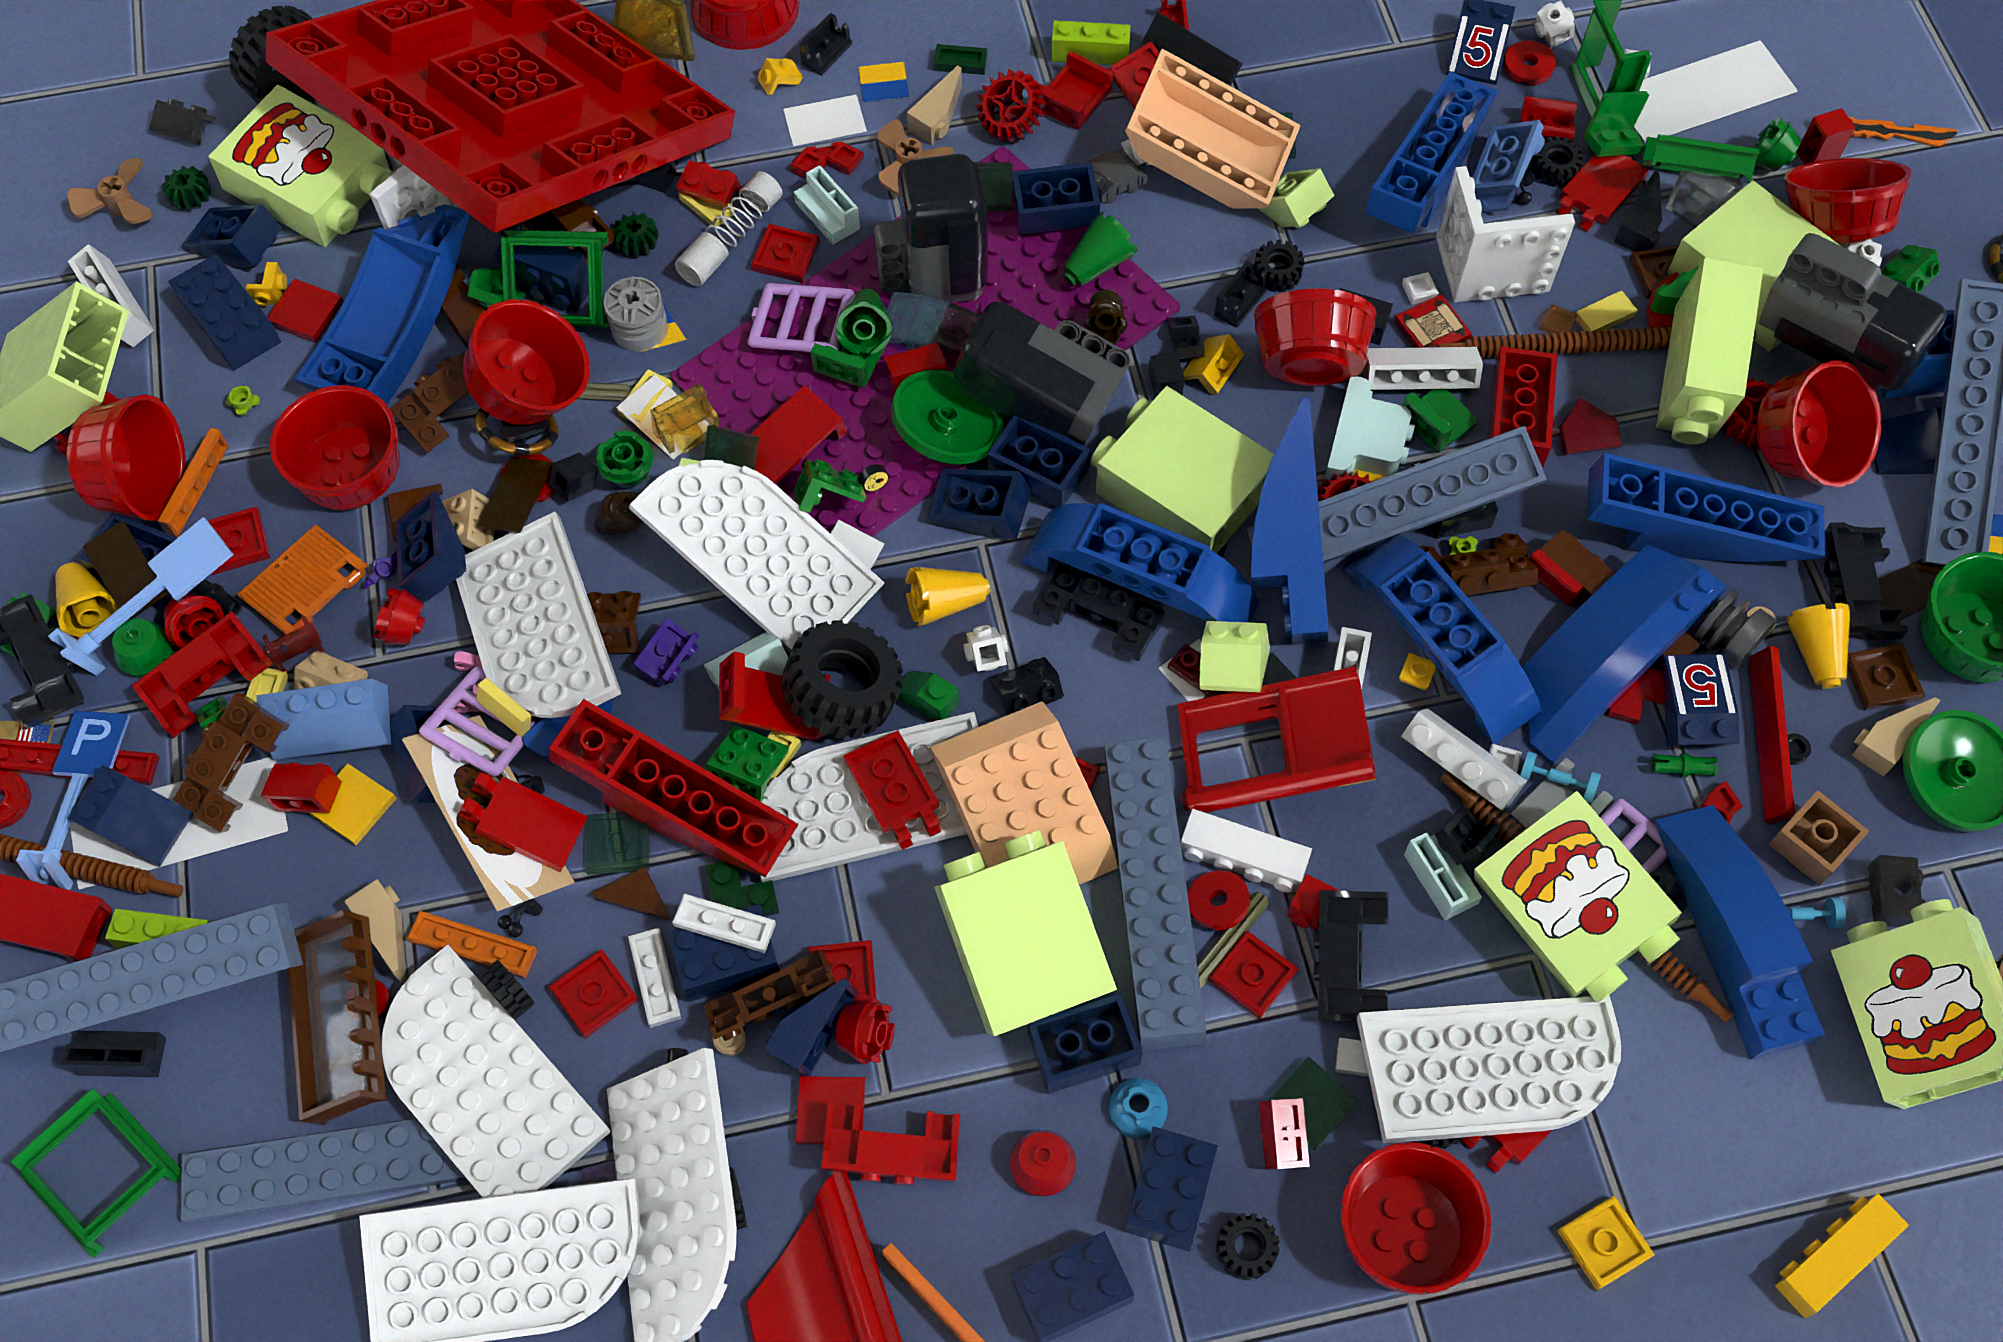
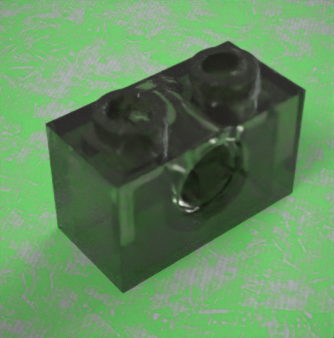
[1868,855,1926,927]

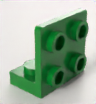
[1583,91,1649,157]
[810,331,886,388]
[1402,389,1479,453]
[794,459,866,513]
[706,725,789,802]

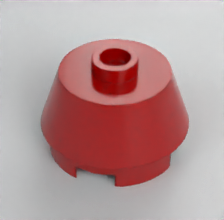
[373,587,425,645]
[164,593,225,649]
[836,999,895,1064]
[1010,1130,1076,1196]

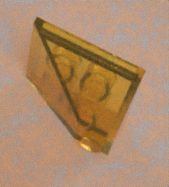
[613,0,695,61]

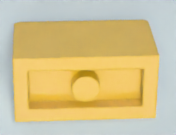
[1183,334,1244,394]

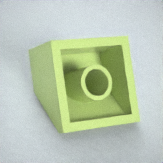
[1257,168,1334,228]
[1200,621,1270,693]

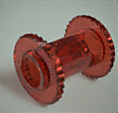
[262,615,324,672]

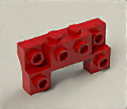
[132,611,274,738]
[820,1101,960,1185]

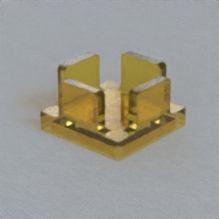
[650,383,719,454]

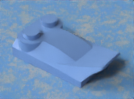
[1473,120,1545,212]

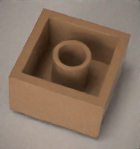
[1769,790,1869,886]

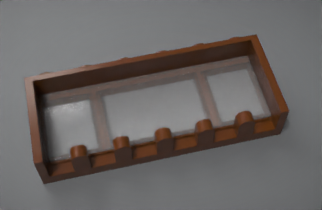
[288,910,387,1125]

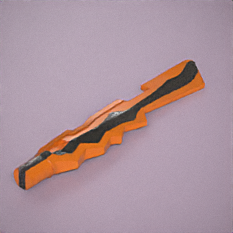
[1849,117,1958,148]

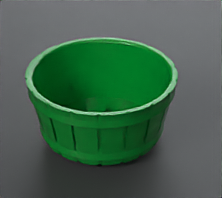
[1921,552,2003,683]

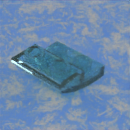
[886,292,950,350]

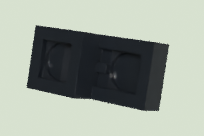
[1167,316,1204,359]

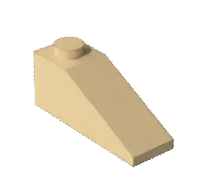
[907,65,962,145]
[1851,697,1941,777]
[345,879,407,983]

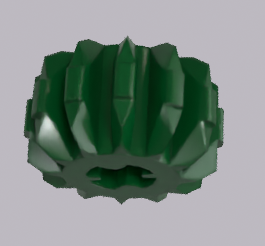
[162,165,212,212]
[612,211,659,258]

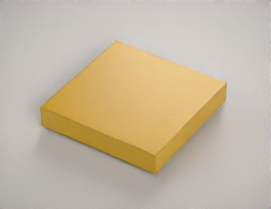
[309,763,397,846]
[1557,1195,1655,1291]

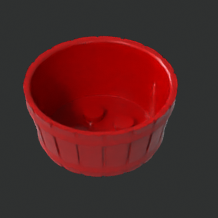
[690,0,799,50]
[1784,158,1911,243]
[1254,288,1377,386]
[463,299,590,425]
[1757,361,1881,487]
[270,385,400,510]
[67,394,186,521]
[1341,1142,1492,1295]

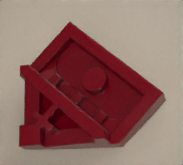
[1558,398,1623,456]

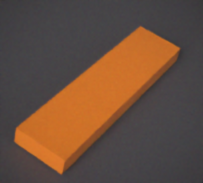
[158,427,229,537]
[407,910,538,979]
[882,1243,985,1342]

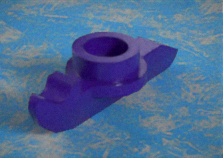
[363,550,397,589]

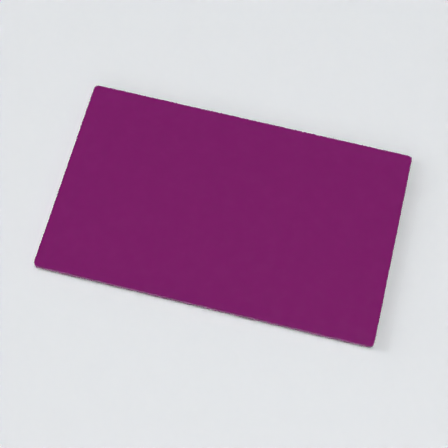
[671,147,1180,537]

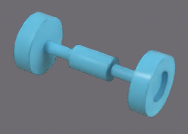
[1520,751,1601,804]
[1788,897,1846,929]

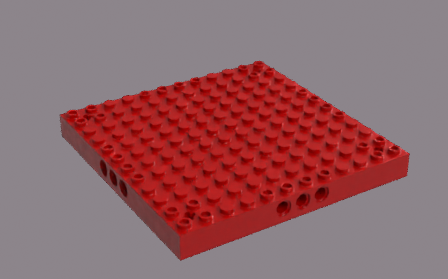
[266,0,735,233]

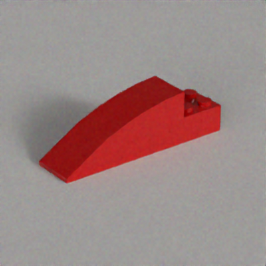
[549,698,799,877]

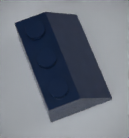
[390,705,452,803]

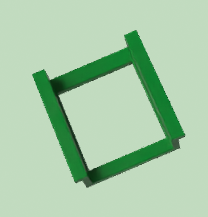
[1569,0,1652,118]
[1641,134,1759,184]
[501,230,610,327]
[10,1088,182,1258]

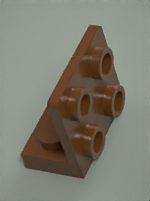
[587,591,641,653]

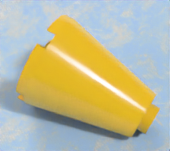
[55,562,119,638]
[906,567,990,626]
[1786,603,1850,689]

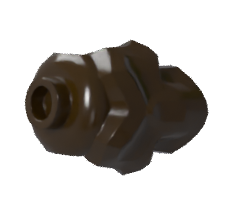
[1084,290,1128,345]
[594,491,643,535]

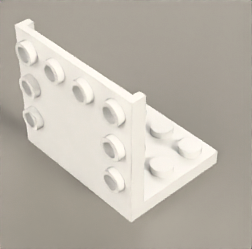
[370,153,461,230]
[1436,166,1575,303]

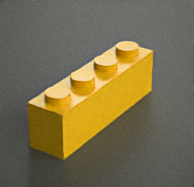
[1775,1193,1909,1319]

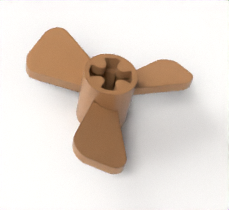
[878,119,954,195]
[67,158,153,224]

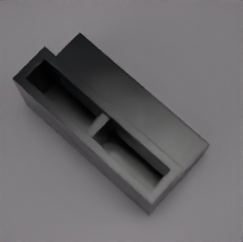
[62,1030,166,1077]

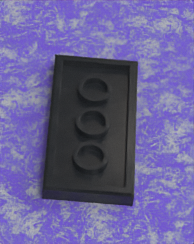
[1138,12,1243,86]

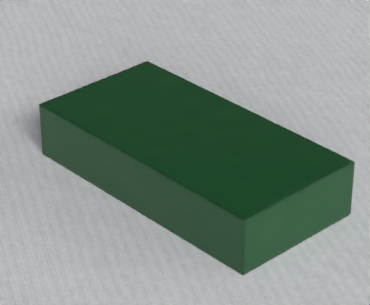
[934,44,988,75]

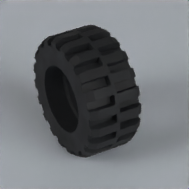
[229,6,315,104]
[781,620,903,739]

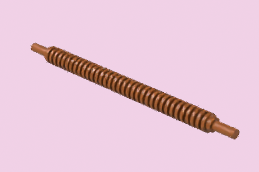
[1437,327,1756,358]
[1440,771,1734,1023]
[0,834,183,897]

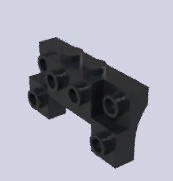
[1824,522,1908,640]
[1033,565,1165,661]
[0,594,84,730]
[1314,890,1389,1022]

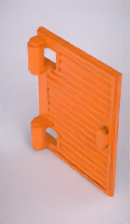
[237,524,367,638]

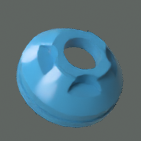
[1108,1078,1168,1139]

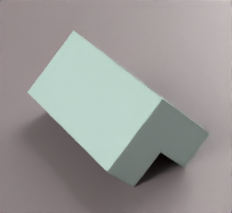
[794,165,860,245]
[704,632,788,691]
[1404,833,1482,920]

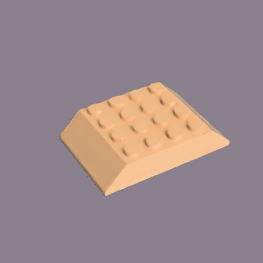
[1125,49,1301,209]
[930,701,1118,885]

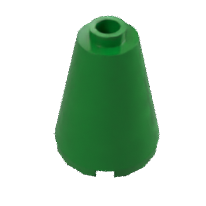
[1063,212,1138,287]
[836,289,892,355]

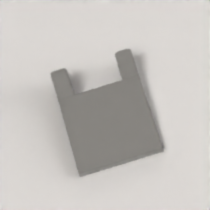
[1509,758,1613,829]

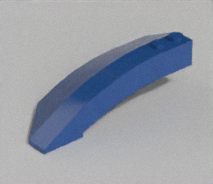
[294,204,470,405]
[1523,544,1727,765]

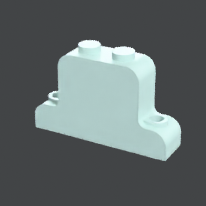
[1324,376,1415,480]

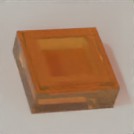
[1540,304,1578,334]

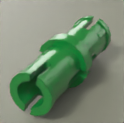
[1651,753,1718,778]

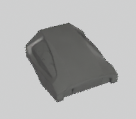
[1085,149,1148,204]

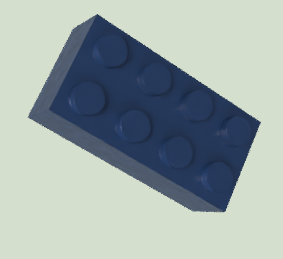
[168,254,281,371]

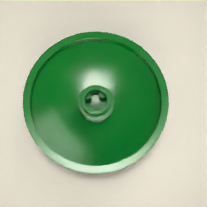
[891,370,1004,464]
[1903,710,2003,832]

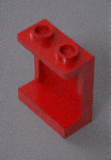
[1040,51,1113,130]

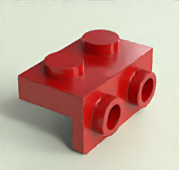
[1519,96,1577,141]
[676,160,742,207]

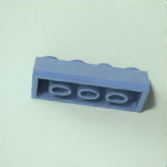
[256,678,391,761]

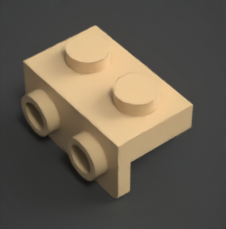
[294,650,368,690]

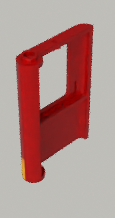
[1177,666,1377,813]

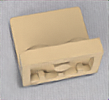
[442,489,494,551]

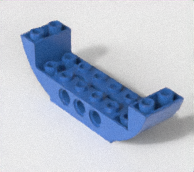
[1021,503,1259,623]
[1344,534,1542,744]

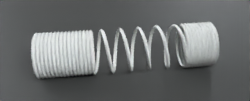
[675,171,782,286]

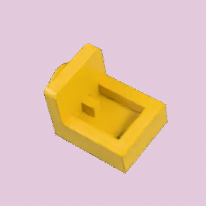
[757,58,803,95]
[245,262,287,306]
[1399,653,1436,690]

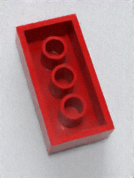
[1488,346,1558,467]

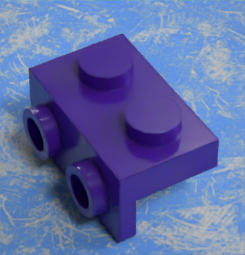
[631,618,699,687]

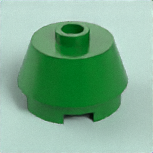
[1750,117,1801,172]
[596,431,654,488]
[112,618,174,678]

